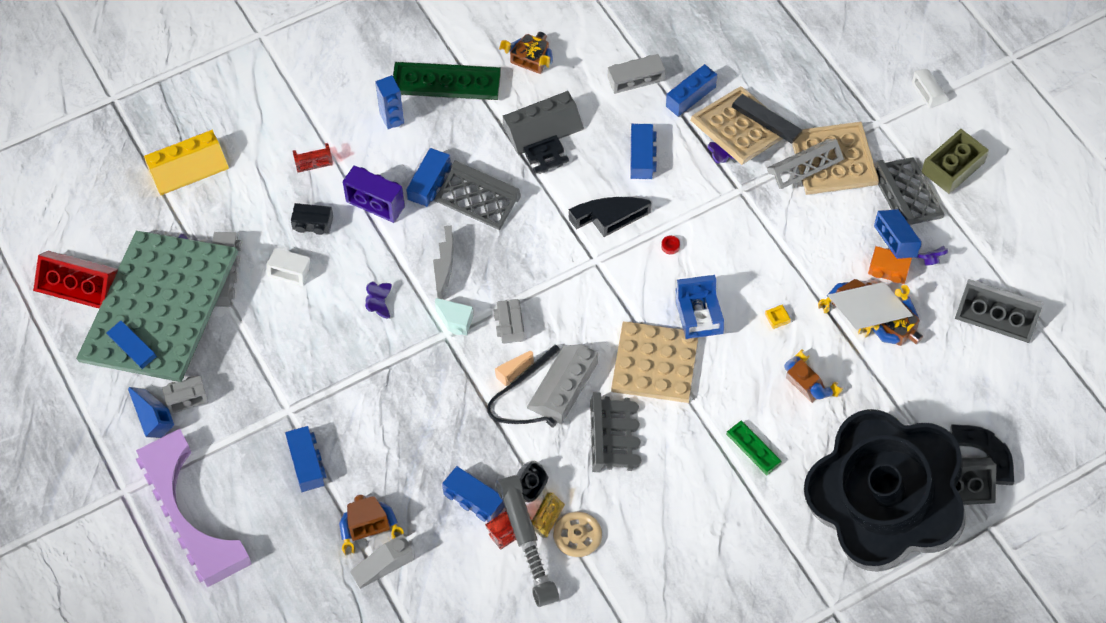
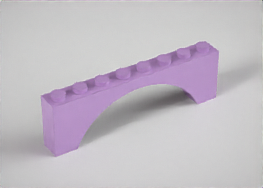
[136,429,252,587]

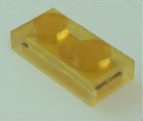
[532,492,565,538]

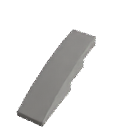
[433,225,453,299]

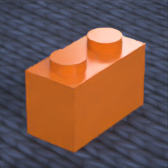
[868,246,912,284]

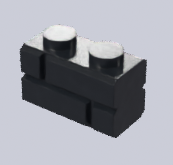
[291,203,333,235]

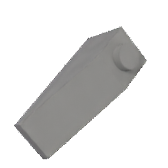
[350,534,414,589]

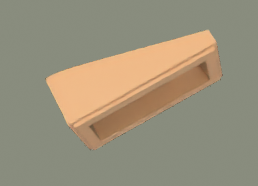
[495,350,534,386]

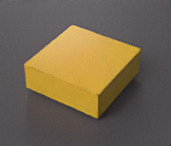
[765,304,791,329]

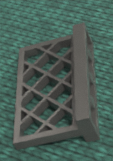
[875,157,945,225]
[434,160,521,230]

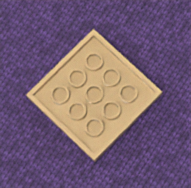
[690,86,783,165]
[792,122,879,195]
[611,321,698,403]

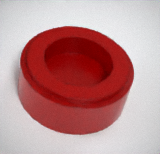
[661,235,680,255]

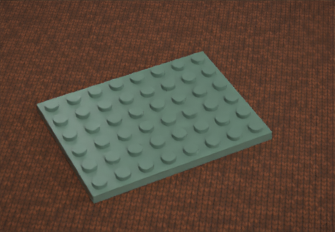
[76,231,238,382]

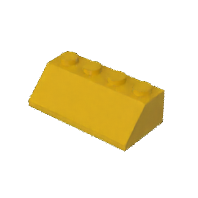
[144,129,229,196]

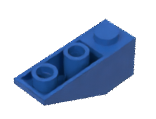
[128,387,174,438]

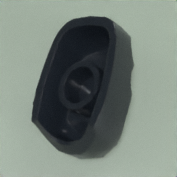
[517,461,549,503]

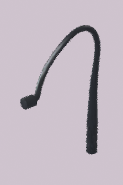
[487,344,560,428]

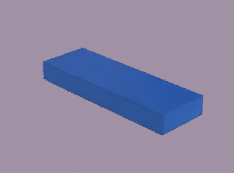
[106,321,157,369]

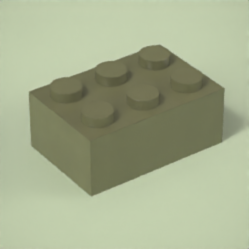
[921,129,989,194]

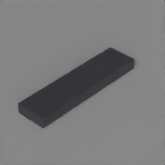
[732,93,802,144]

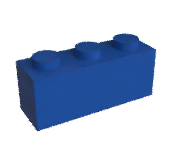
[666,64,717,117]
[375,75,404,129]
[630,123,657,179]
[406,148,452,207]
[874,209,922,259]
[285,426,327,493]
[442,466,505,524]

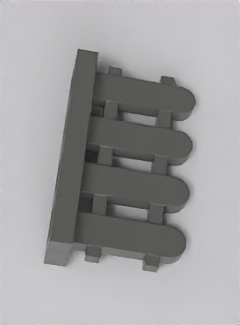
[590,392,641,473]

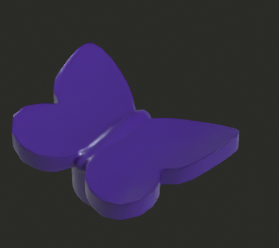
[708,142,734,164]
[915,246,948,266]
[365,281,392,319]

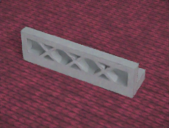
[767,138,844,189]

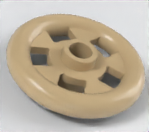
[553,512,602,557]

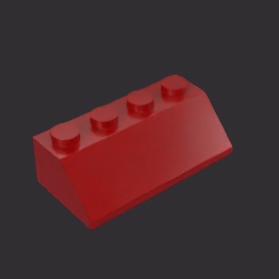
[33,250,118,309]

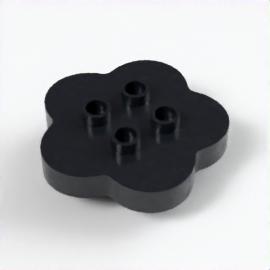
[804,409,966,572]

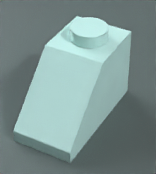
[435,298,473,336]

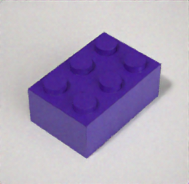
[342,165,405,223]

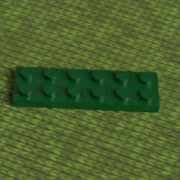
[393,62,501,100]

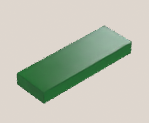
[726,420,782,476]

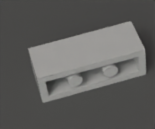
[607,54,665,94]

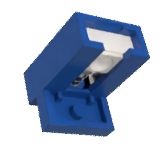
[675,275,724,339]

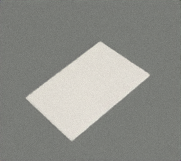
[828,282,913,330]

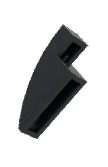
[568,197,652,237]

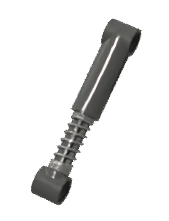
[496,475,559,607]

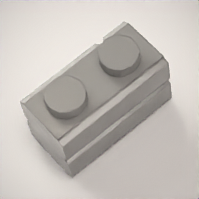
[493,299,525,344]
[162,376,208,414]

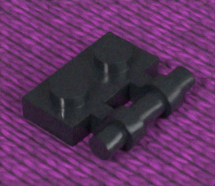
[523,135,569,174]

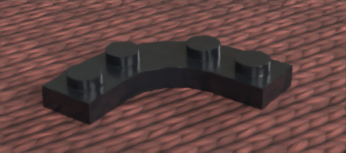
[950,424,1014,485]

